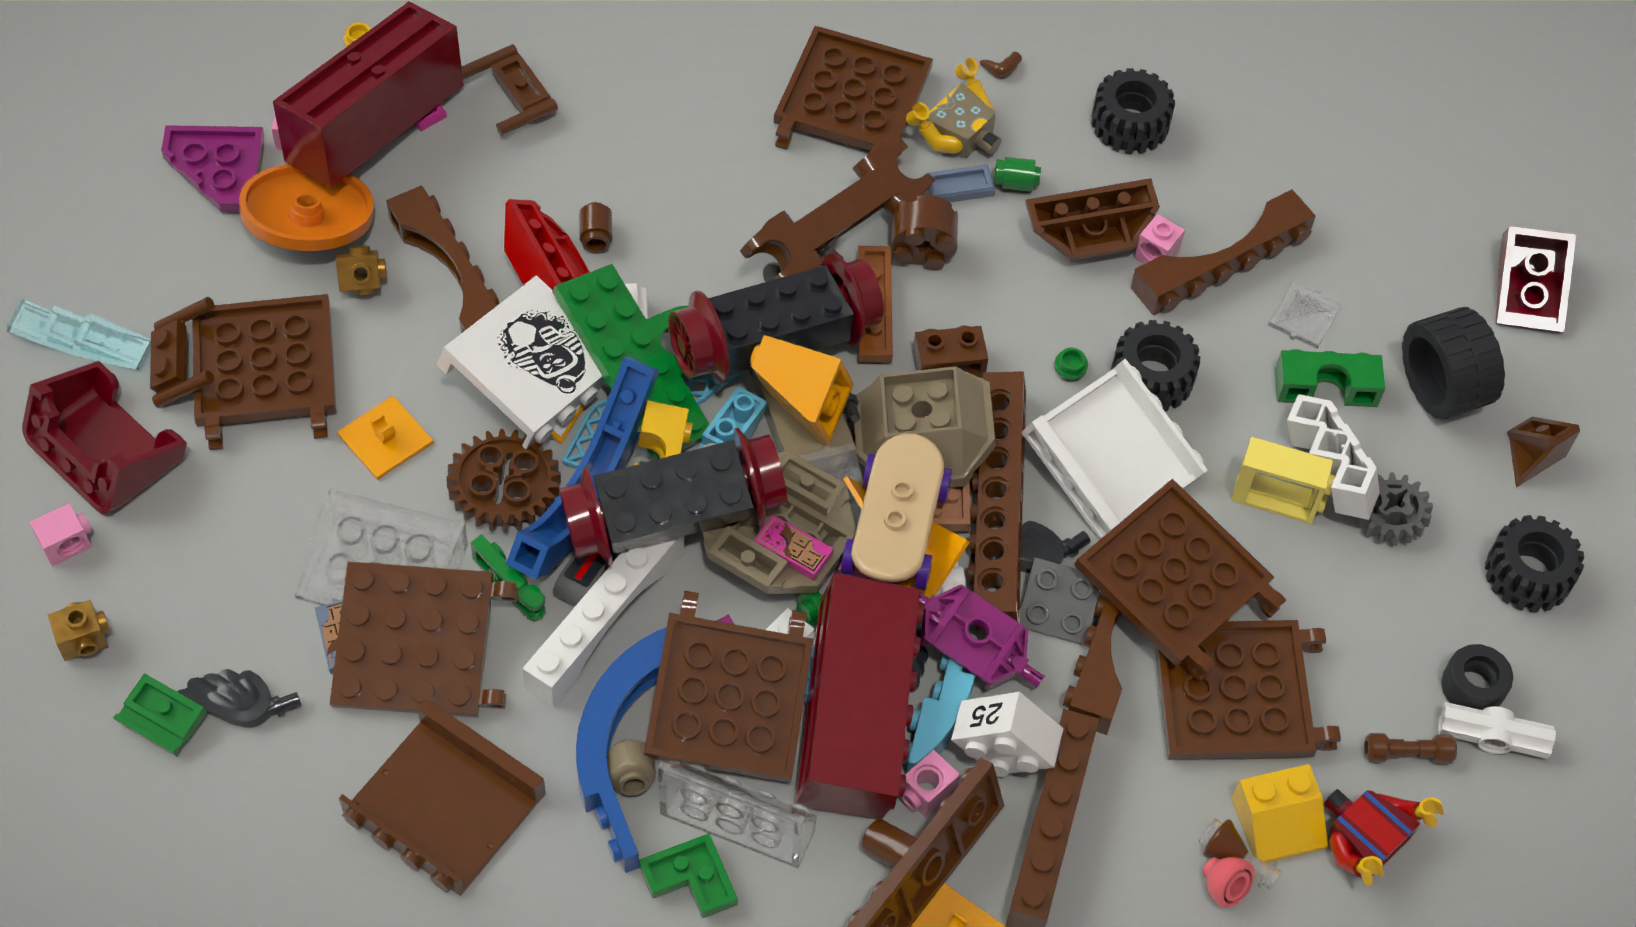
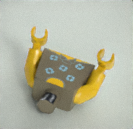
[906,58,1001,158]

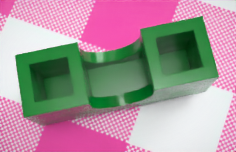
[1275,349,1385,407]

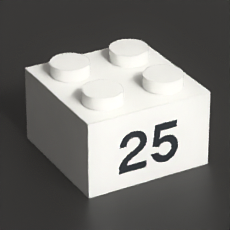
[951,692,1063,777]

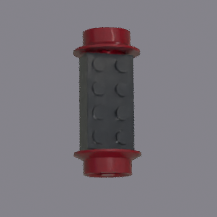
[668,253,884,385]
[559,427,788,565]

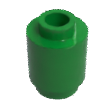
[994,157,1041,192]

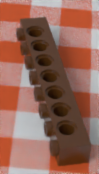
[968,371,1027,629]

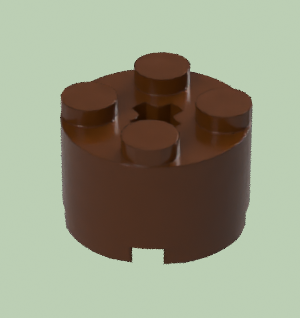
[892,195,958,270]

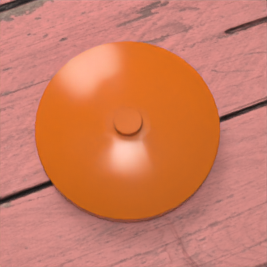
[239,164,374,251]

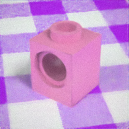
[1134,214,1185,264]
[29,503,92,566]
[901,750,960,818]

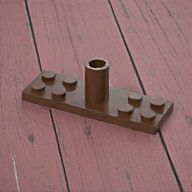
[847,758,1005,927]

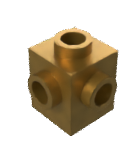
[336,245,387,295]
[47,600,110,661]

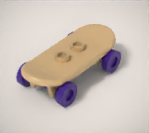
[841,433,952,591]

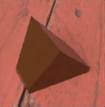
[1507,416,1580,487]

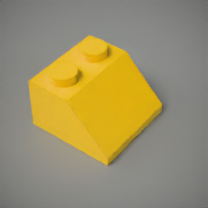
[1231,764,1328,865]

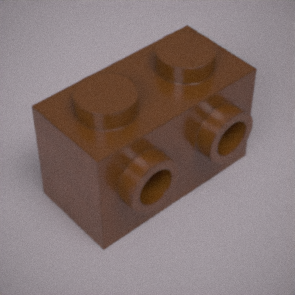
[913,325,988,378]

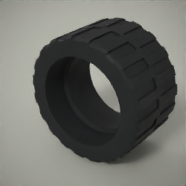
[1402,307,1505,419]

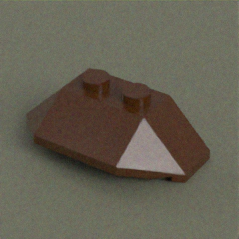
[1025,178,1160,261]

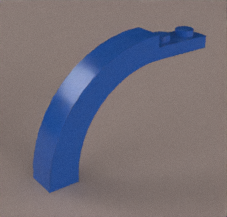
[506,356,660,580]
[576,627,666,873]

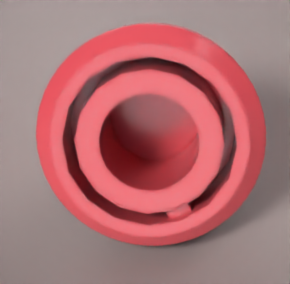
[1203,857,1254,908]

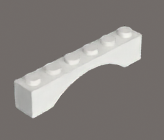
[522,536,684,707]

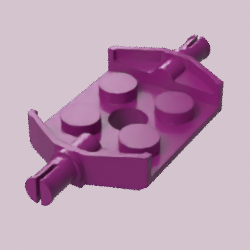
[911,584,1045,690]

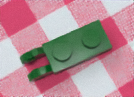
[471,534,546,622]

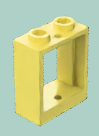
[1231,437,1336,524]

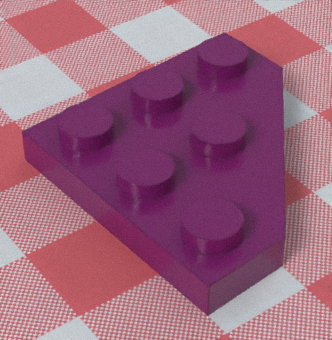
[161,125,265,212]

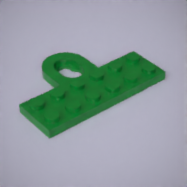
[552,264,710,460]

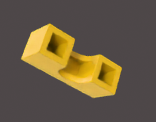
[635,400,693,465]

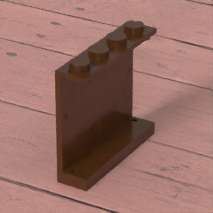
[339,698,546,896]

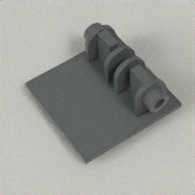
[1019,557,1100,645]

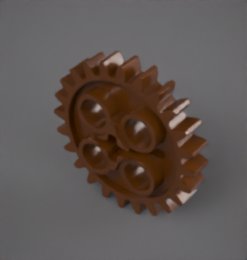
[446,429,561,532]

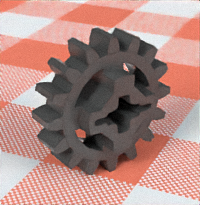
[1358,472,1433,546]

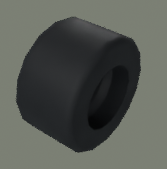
[1441,644,1514,710]

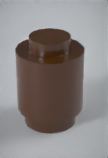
[579,202,613,253]

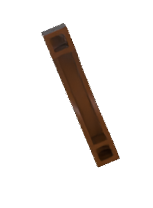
[386,185,500,333]
[1130,189,1316,316]
[1062,595,1122,735]
[1005,709,1099,927]

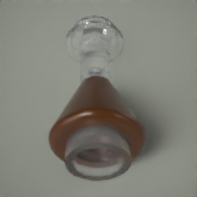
[1199,818,1282,890]

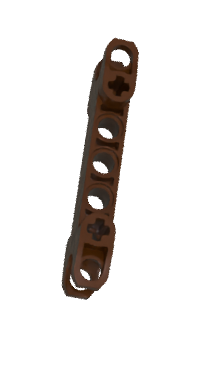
[740,140,935,280]

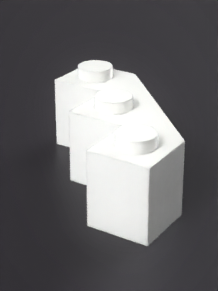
[1287,394,1380,520]

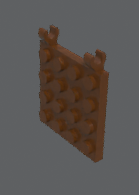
[774,25,933,153]
[192,294,336,450]
[1074,479,1286,682]
[330,561,518,718]
[644,590,814,783]
[1155,620,1341,760]

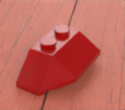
[504,199,590,290]

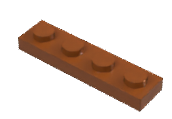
[858,245,893,363]

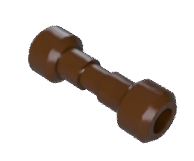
[1364,733,1457,764]

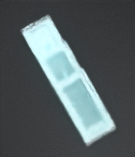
[7,299,151,370]

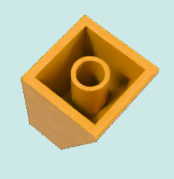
[751,335,854,446]

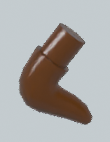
[980,51,1022,78]

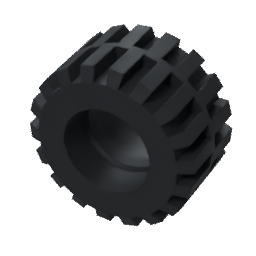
[1091,68,1175,154]
[1111,320,1201,411]
[1485,515,1584,613]

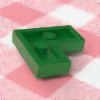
[639,833,738,918]

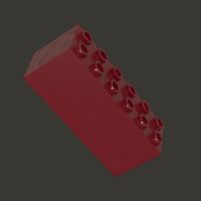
[273,1,464,188]
[794,573,924,820]

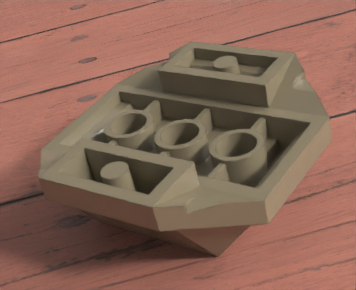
[854,366,996,488]
[701,450,856,594]

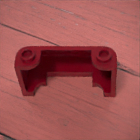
[22,361,187,514]

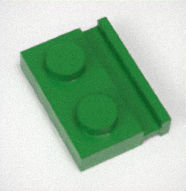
[113,673,208,757]

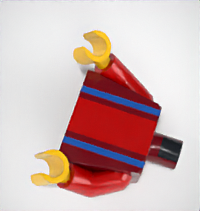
[1323,789,1445,886]

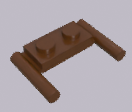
[462,44,558,136]
[150,297,215,408]

